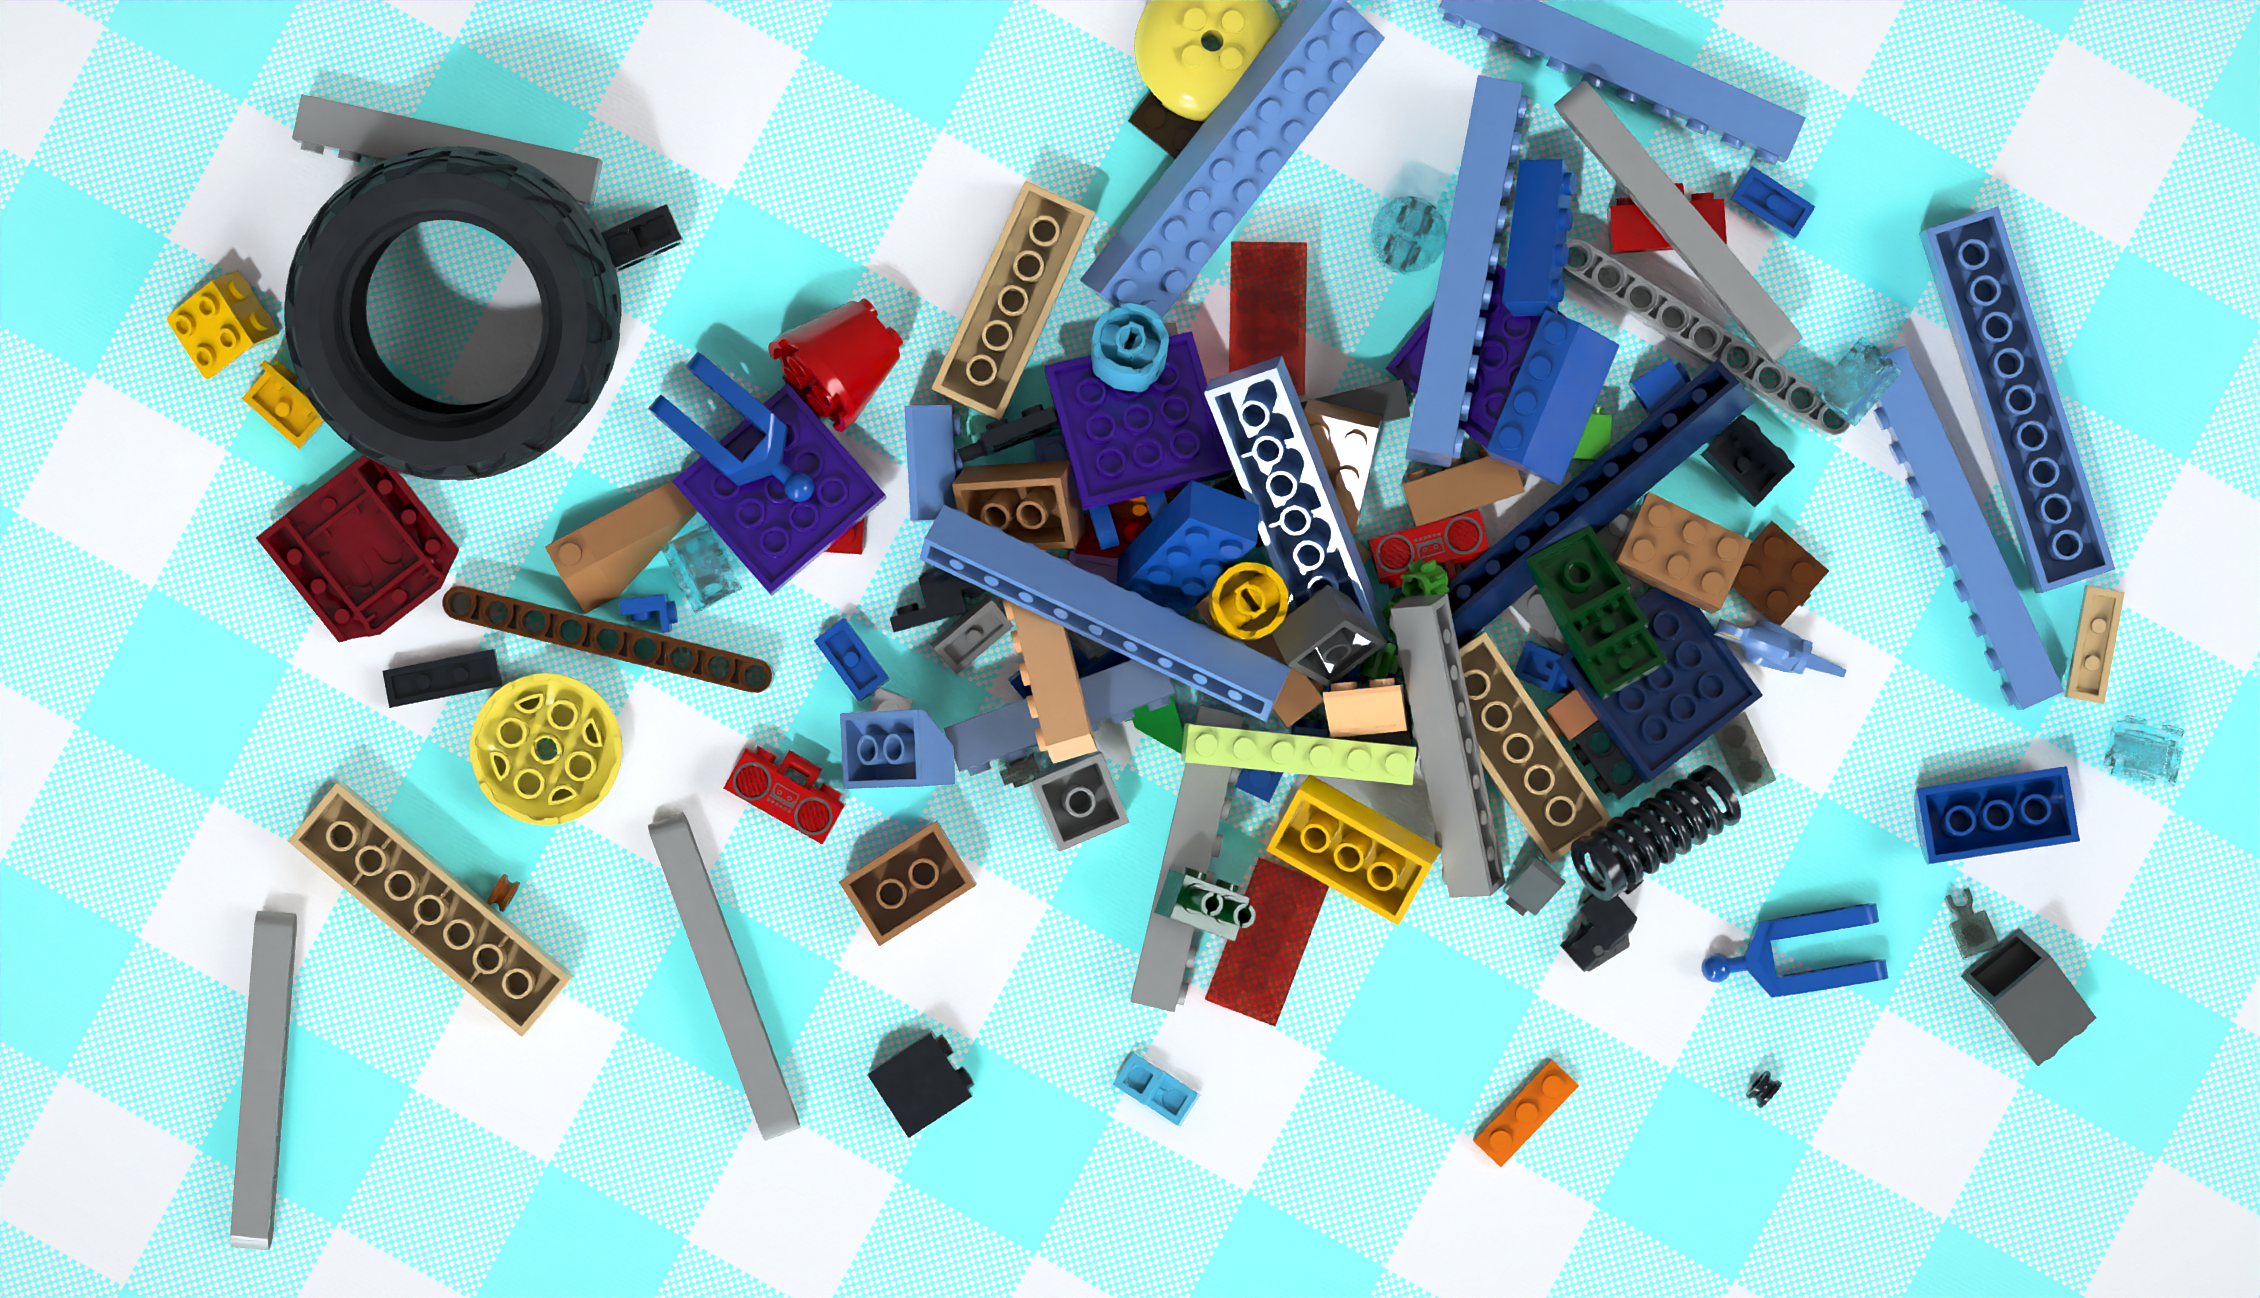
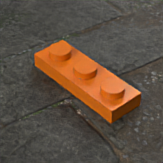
[1473,1059,1579,1168]

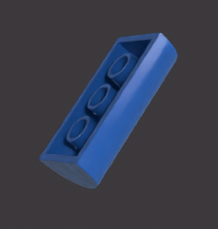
[1914,766,2080,865]

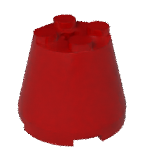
[768,298,903,432]

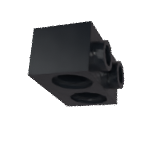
[601,204,685,273]
[1571,720,1644,800]

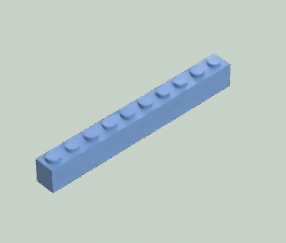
[1437,0,1806,165]
[1857,346,2064,710]
[919,505,1291,721]

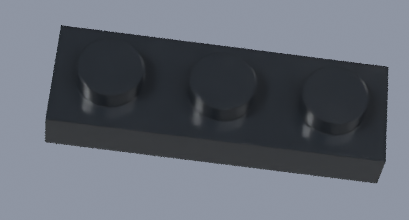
[382,649,503,708]

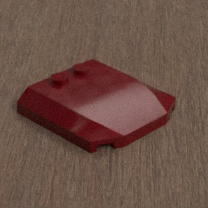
[256,455,460,643]

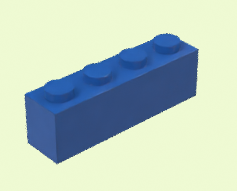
[1502,159,1577,316]

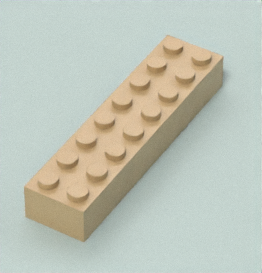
[288,782,575,1037]

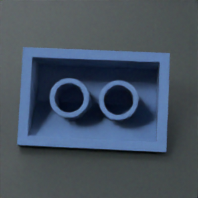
[904,405,963,523]
[840,709,955,789]

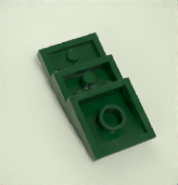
[1526,525,1668,700]

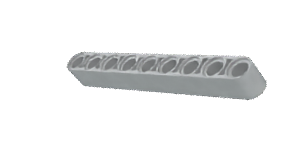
[1553,80,1803,363]
[1562,239,1852,437]
[648,812,801,1141]
[230,911,297,1250]

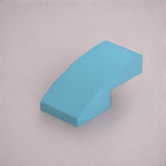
[1112,1053,1201,1127]

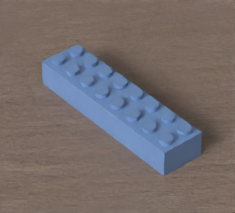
[1204,355,1390,650]

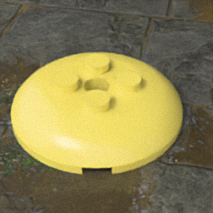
[1134,0,1282,122]
[470,673,623,825]

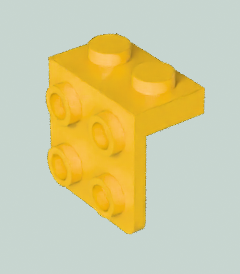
[167,270,280,379]
[241,360,325,450]

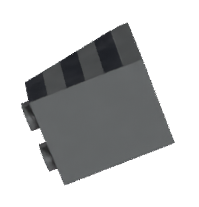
[1961,928,2097,1066]

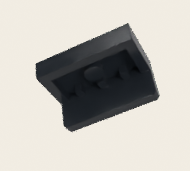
[1700,414,1795,507]

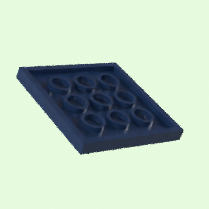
[1556,587,1763,784]

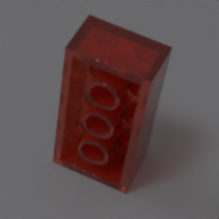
[1228,241,1307,397]
[1204,856,1329,1027]

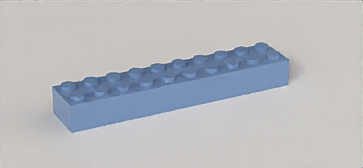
[1080,0,1385,319]
[1405,75,1528,468]
[1919,206,2115,593]

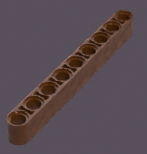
[442,586,775,693]

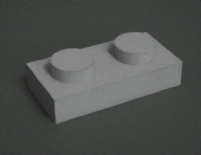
[930,595,1014,675]

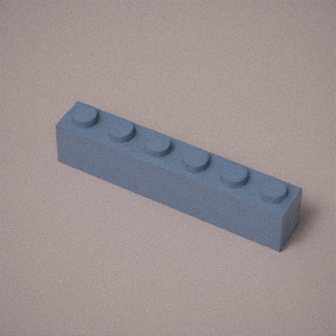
[944,660,1176,776]

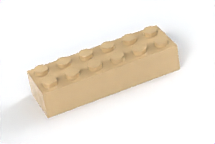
[931,180,1095,420]
[1458,632,1612,864]

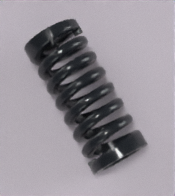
[1571,764,1741,901]

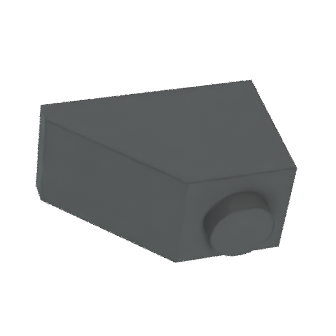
[1503,856,1566,916]

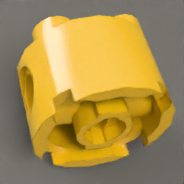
[1208,562,1289,641]

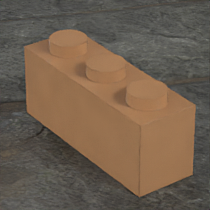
[1400,449,1525,527]

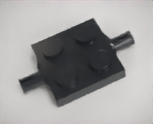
[957,404,1060,464]

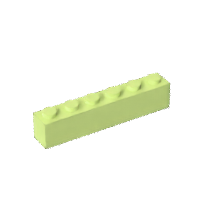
[1181,723,1417,785]

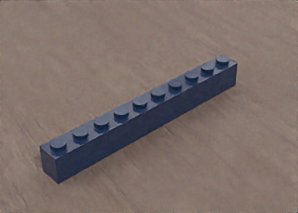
[1445,359,1753,647]

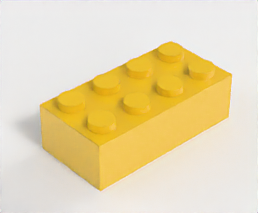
[1266,775,1442,926]

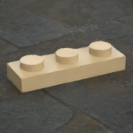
[2064,585,2125,704]

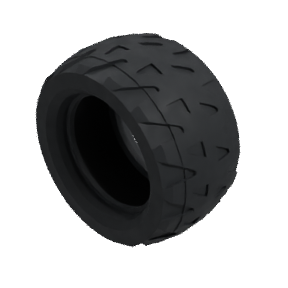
[284,146,622,481]

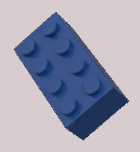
[1116,480,1260,617]

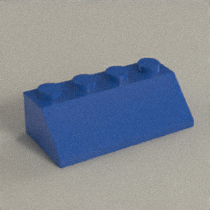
[1486,309,1620,486]

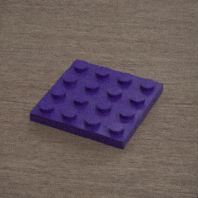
[1385,263,1567,449]
[1044,331,1232,510]
[672,383,887,596]

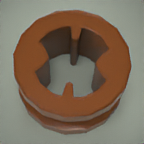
[487,874,521,912]

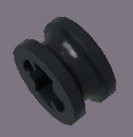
[1745,1071,1782,1109]

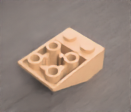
[1323,678,1408,738]

